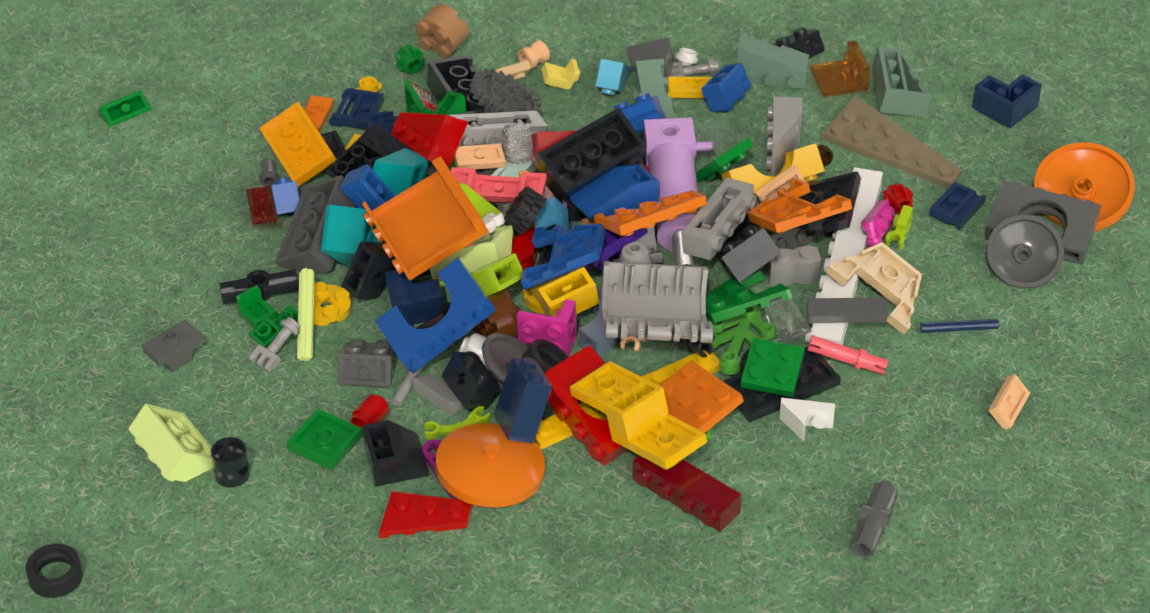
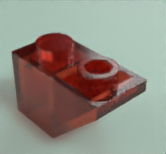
[246,186,277,227]

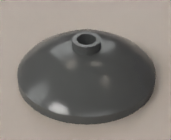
[987,214,1064,289]
[482,333,529,385]

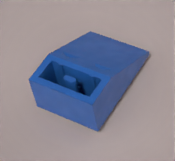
[569,164,659,219]

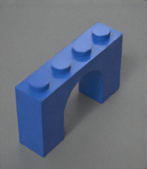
[376,258,496,373]

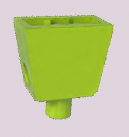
[471,253,523,295]

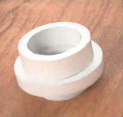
[675,48,698,66]

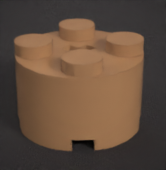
[415,4,469,59]

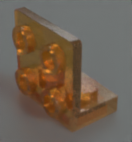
[811,40,870,97]

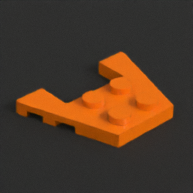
[748,178,852,233]

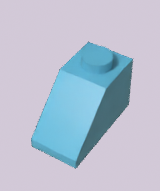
[595,59,633,96]

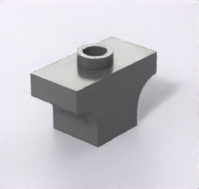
[142,320,202,372]

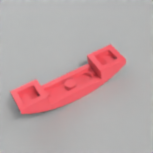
[451,167,547,202]

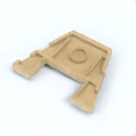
[825,242,922,334]

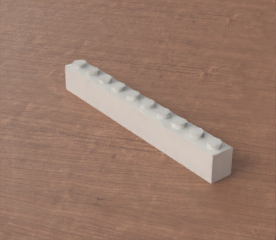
[805,167,883,345]

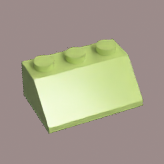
[430,225,513,280]
[128,404,213,482]

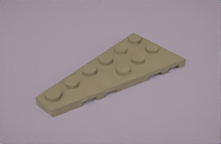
[821,95,962,188]

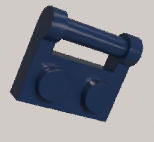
[329,88,384,129]

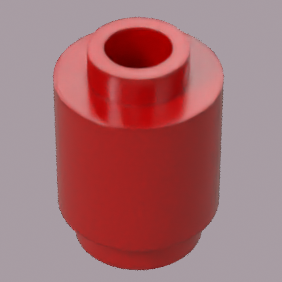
[351,394,389,433]

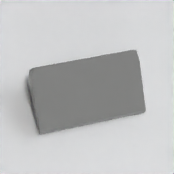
[413,375,463,416]

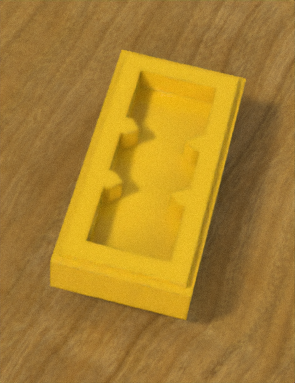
[668,77,712,98]

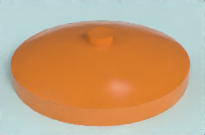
[1034,142,1135,231]
[435,423,545,508]

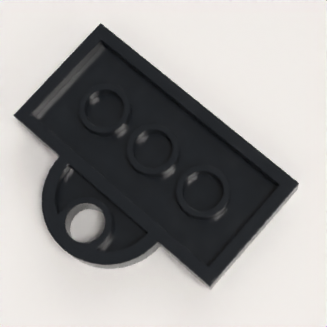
[723,346,841,422]

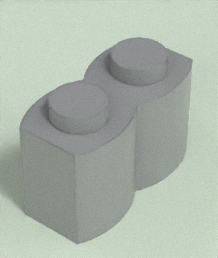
[766,246,821,286]

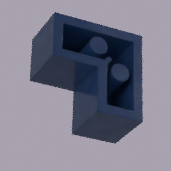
[972,74,1042,128]
[385,270,444,325]

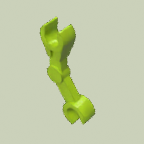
[424,406,491,440]

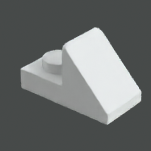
[780,398,835,441]

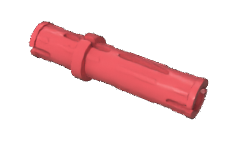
[807,335,888,375]

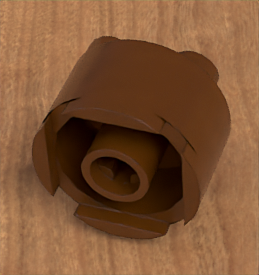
[474,289,522,339]

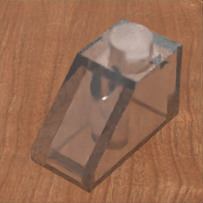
[765,297,811,342]

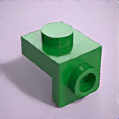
[236,285,277,328]

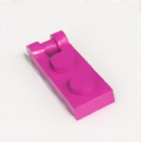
[861,199,895,247]

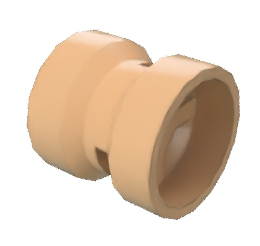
[518,40,550,70]

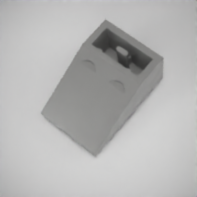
[766,96,802,177]

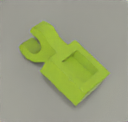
[885,205,913,250]

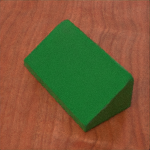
[98,90,152,127]

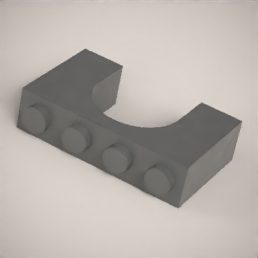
[985,180,1101,265]

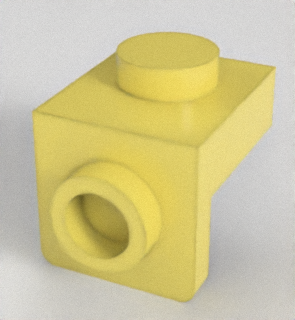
[541,59,580,89]

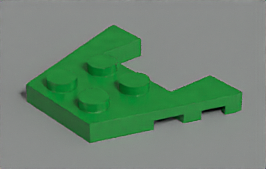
[706,269,793,323]

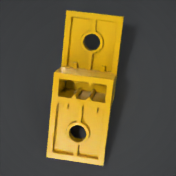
[570,361,707,470]

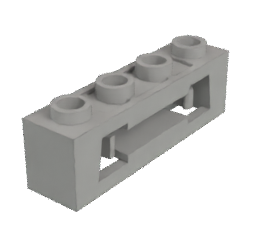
[449,111,547,148]
[682,178,757,260]

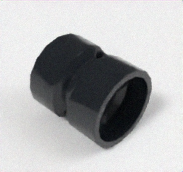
[211,437,250,488]

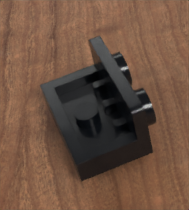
[773,27,825,59]

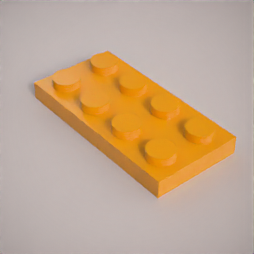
[259,102,337,187]

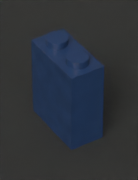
[494,357,552,444]

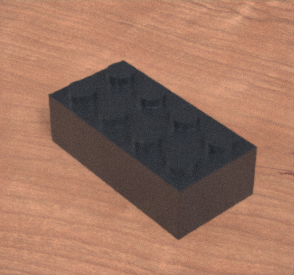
[534,108,647,204]

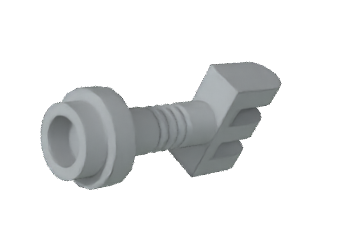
[672,58,719,77]
[249,317,300,372]

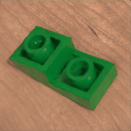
[249,305,298,349]

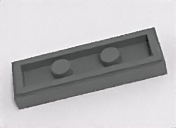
[806,297,888,323]

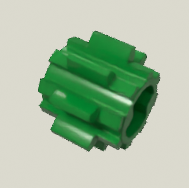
[395,44,424,74]

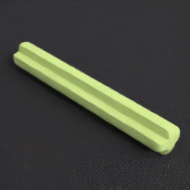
[297,268,314,361]

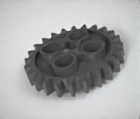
[469,68,542,124]

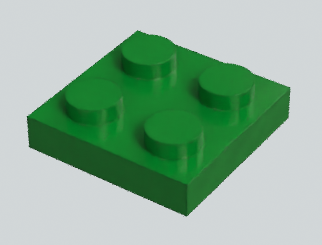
[696,138,753,182]
[741,338,805,397]
[286,409,363,470]

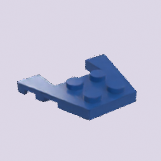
[520,224,606,290]

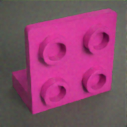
[517,299,577,357]

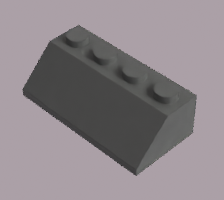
[275,175,356,275]

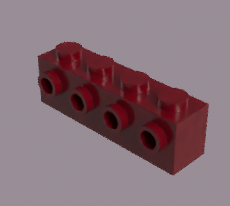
[632,455,741,532]

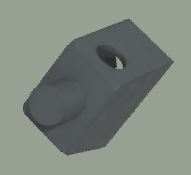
[626,37,674,79]

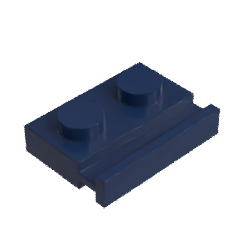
[929,182,986,229]

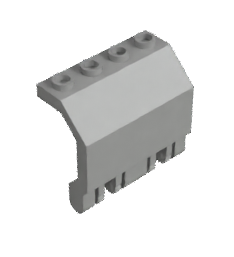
[601,262,713,343]

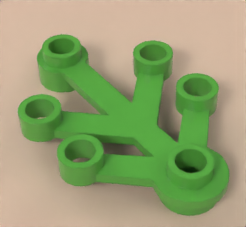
[709,306,776,375]

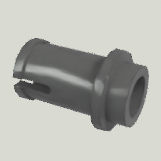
[259,158,279,187]

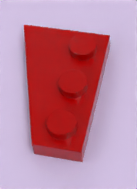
[379,491,473,539]

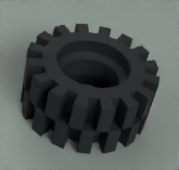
[504,186,545,235]

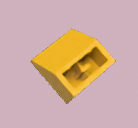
[530,267,600,317]

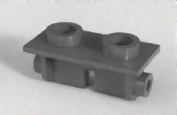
[770,228,814,250]

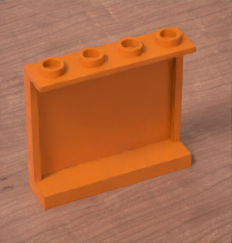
[362,156,489,281]

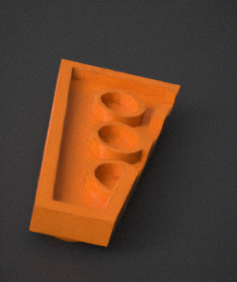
[594,190,707,236]

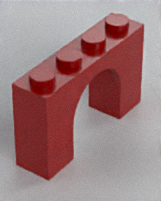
[544,345,629,466]

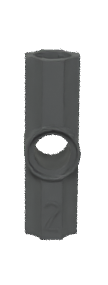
[850,480,898,558]

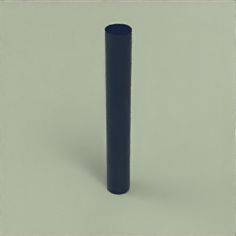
[920,319,999,333]

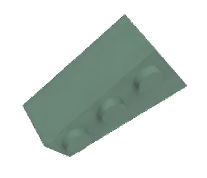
[737,30,809,89]
[872,46,932,116]
[632,58,675,133]

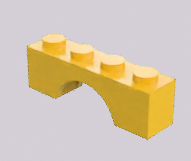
[721,143,825,194]

